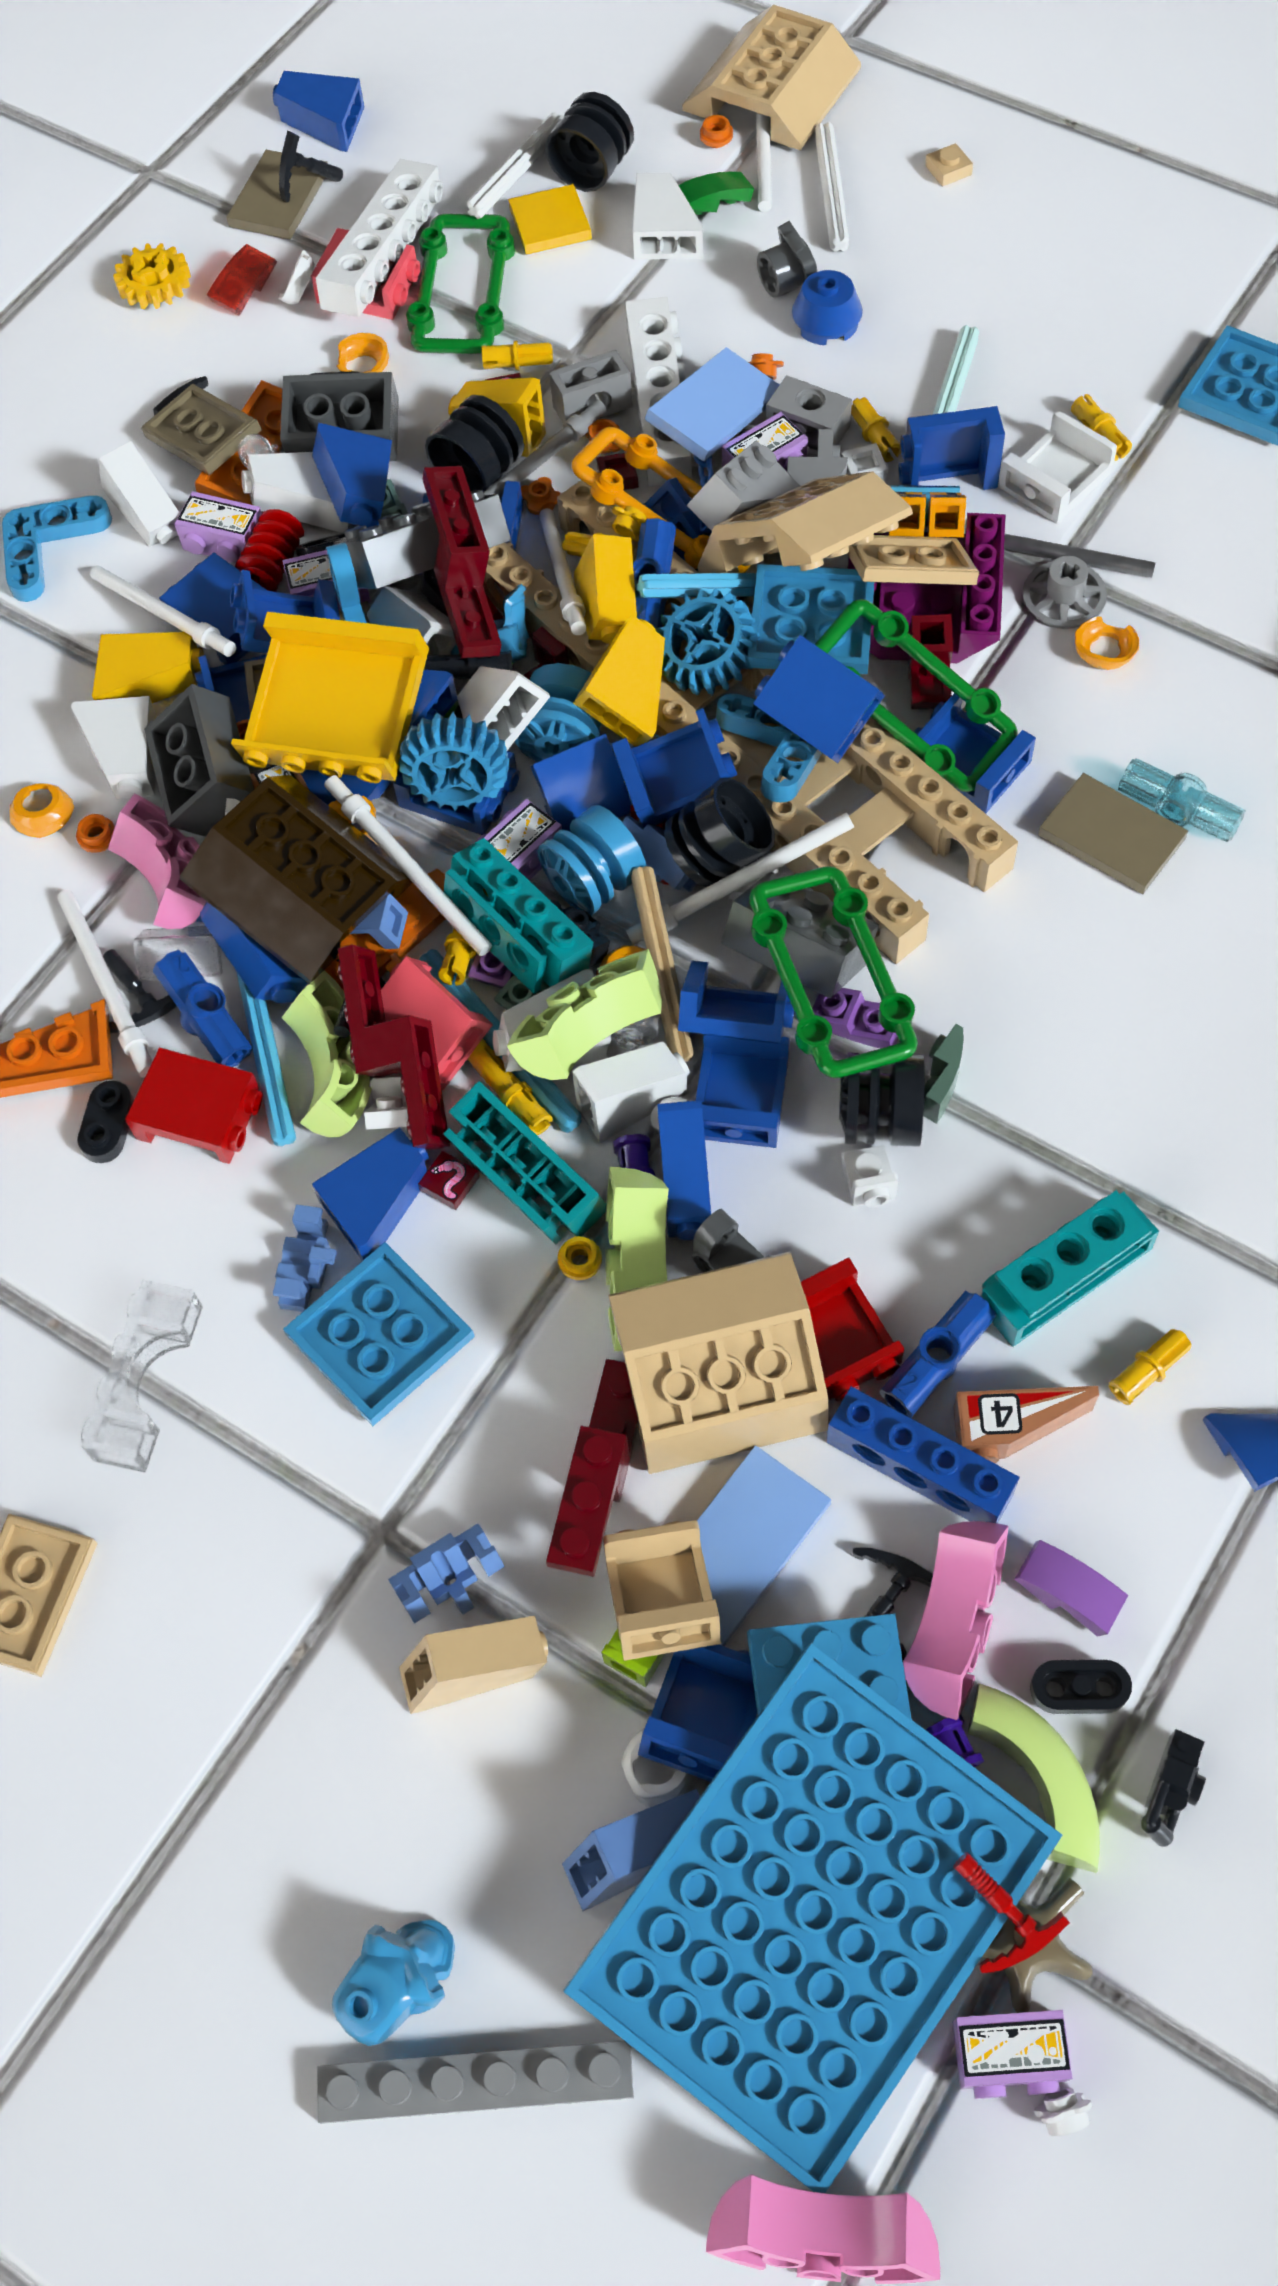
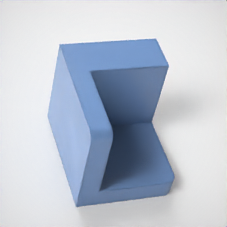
[350,894,408,949]

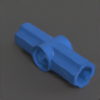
[633,518,676,629]
[153,950,253,1067]
[880,1290,997,1418]

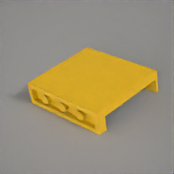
[231,612,429,783]

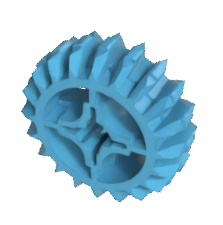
[656,588,760,696]
[399,712,509,811]

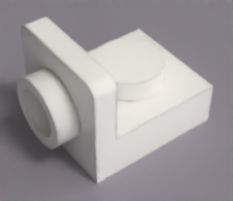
[364,1075,409,1130]
[841,1145,899,1207]

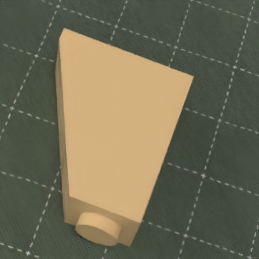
[399,1616,548,1714]

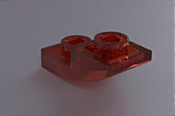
[206,244,277,316]

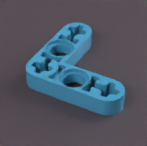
[2,496,112,602]
[326,542,367,623]
[716,694,822,803]

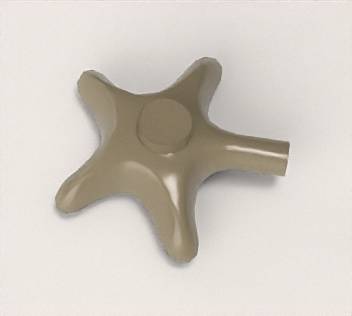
[982,1878,1093,2013]

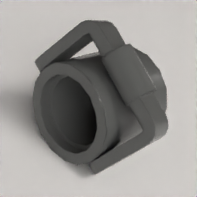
[757,221,817,298]

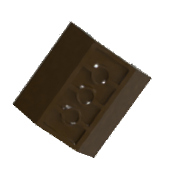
[180,775,412,984]

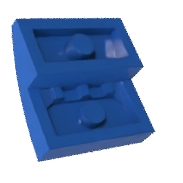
[530,734,632,832]

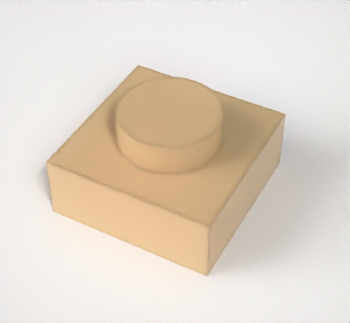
[925,143,973,187]

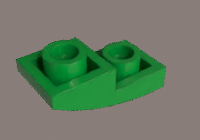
[678,171,754,215]

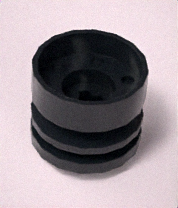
[545,92,634,192]
[425,395,524,493]
[664,778,775,887]
[839,1052,925,1147]

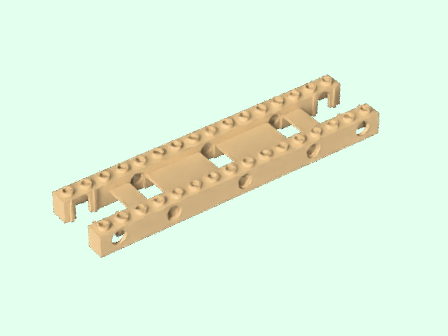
[483,480,1018,964]

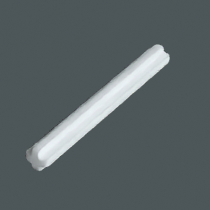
[467,112,564,219]
[815,122,849,252]

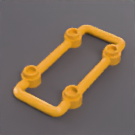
[571,427,751,573]

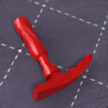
[953,1852,1070,1973]

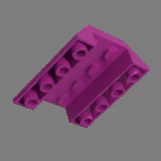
[847,513,1006,664]

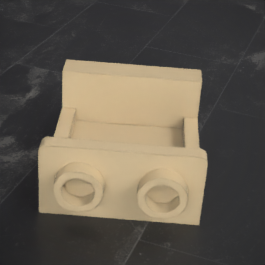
[603,1520,721,1661]

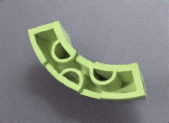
[507,949,662,1080]
[281,970,372,1137]
[605,1167,669,1351]
[967,1683,1100,1873]

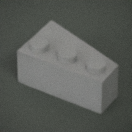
[687,440,800,531]

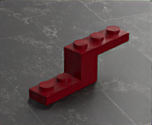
[422,466,502,658]
[338,944,450,1150]
[546,1359,639,1577]

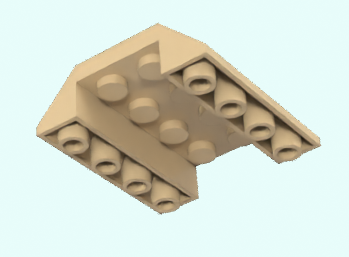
[682,4,861,150]
[697,471,913,573]
[608,1252,828,1474]

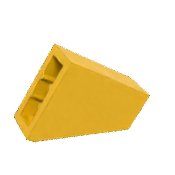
[448,377,546,458]
[573,534,637,644]
[573,615,665,747]
[92,632,204,704]

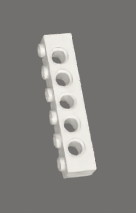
[316,159,443,317]
[625,297,698,487]

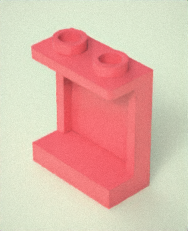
[311,228,420,320]
[381,956,493,1091]

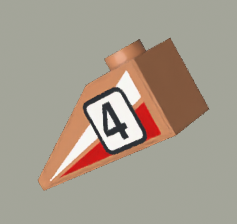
[953,1386,1099,1463]

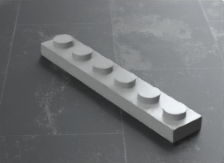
[317,2041,634,2124]

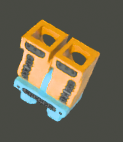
[889,485,966,537]

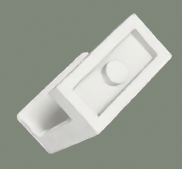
[998,411,1117,524]

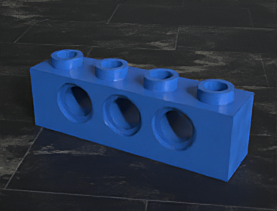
[827,1386,1020,1523]

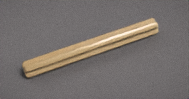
[631,866,694,1062]

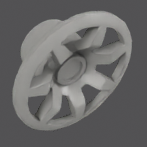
[1022,556,1107,629]

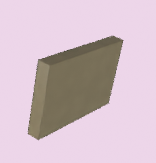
[226,149,327,240]
[141,384,262,475]
[1038,773,1188,894]

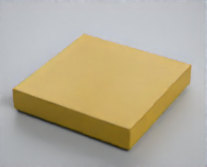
[508,184,592,255]

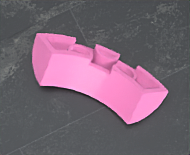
[108,793,207,929]
[903,1521,1008,1720]
[706,2174,940,2284]

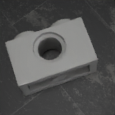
[549,350,633,423]
[766,375,852,451]

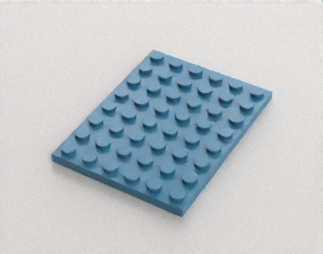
[563,1643,1063,2193]

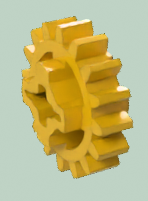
[113,243,191,309]

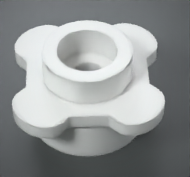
[1034,2088,1093,2136]

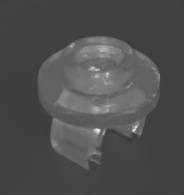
[238,434,278,469]

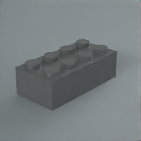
[333,489,511,589]

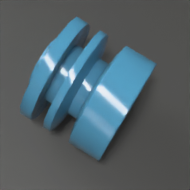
[515,663,602,762]
[537,805,646,915]

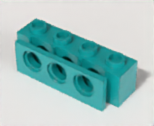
[444,838,594,994]
[443,1081,607,1245]
[981,1190,1159,1347]

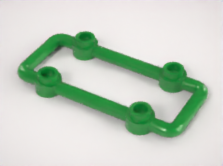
[406,214,515,354]
[814,599,1018,792]
[749,866,918,1078]

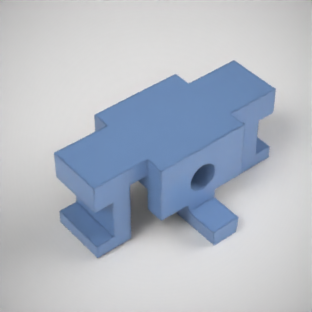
[622,816,697,892]
[273,1204,337,1312]
[388,1523,505,1624]

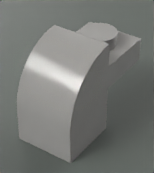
[787,429,848,486]

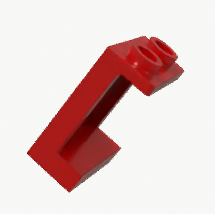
[125,1047,263,1164]
[801,1257,904,1402]

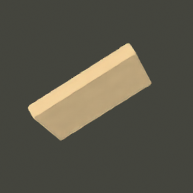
[847,535,979,585]
[0,1514,98,1677]

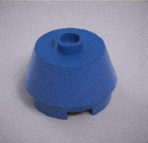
[792,270,863,345]

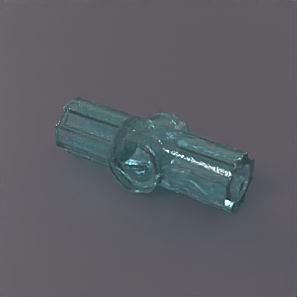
[1118,758,1246,843]

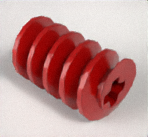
[235,509,304,592]

